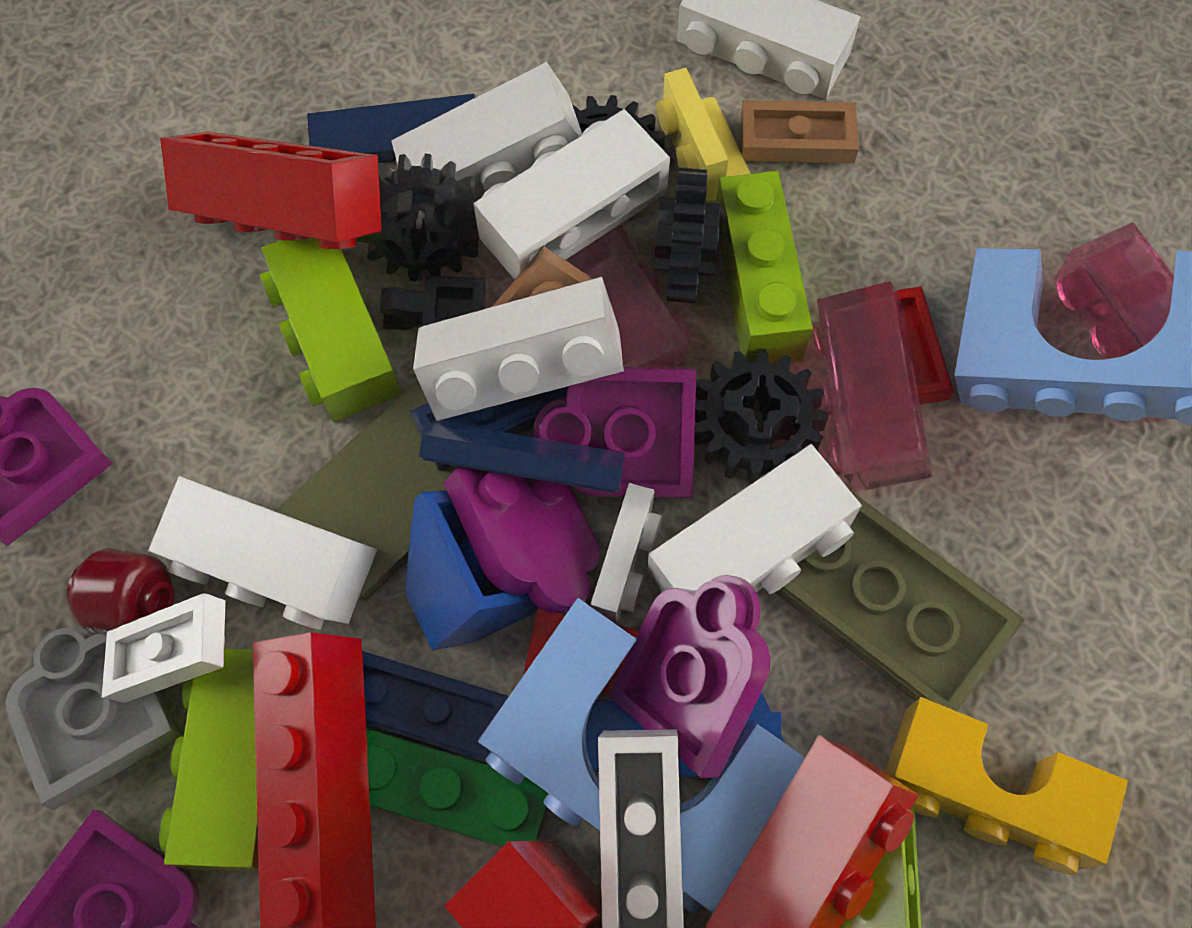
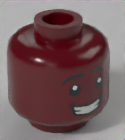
[67,548,175,635]

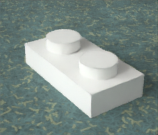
[590,483,662,625]
[102,593,226,703]

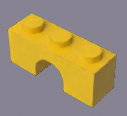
[885,697,1129,875]

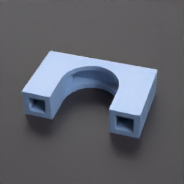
[954,248,1192,425]
[478,598,805,914]

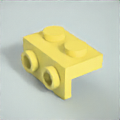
[656,68,751,201]

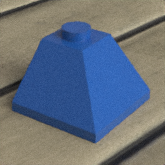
[405,491,539,651]

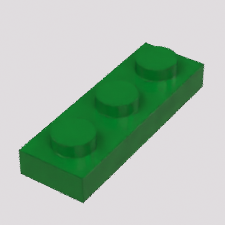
[366,729,549,847]

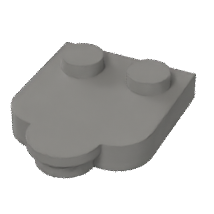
[5,627,181,811]

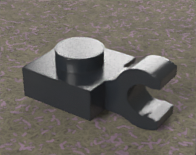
[380,276,486,330]

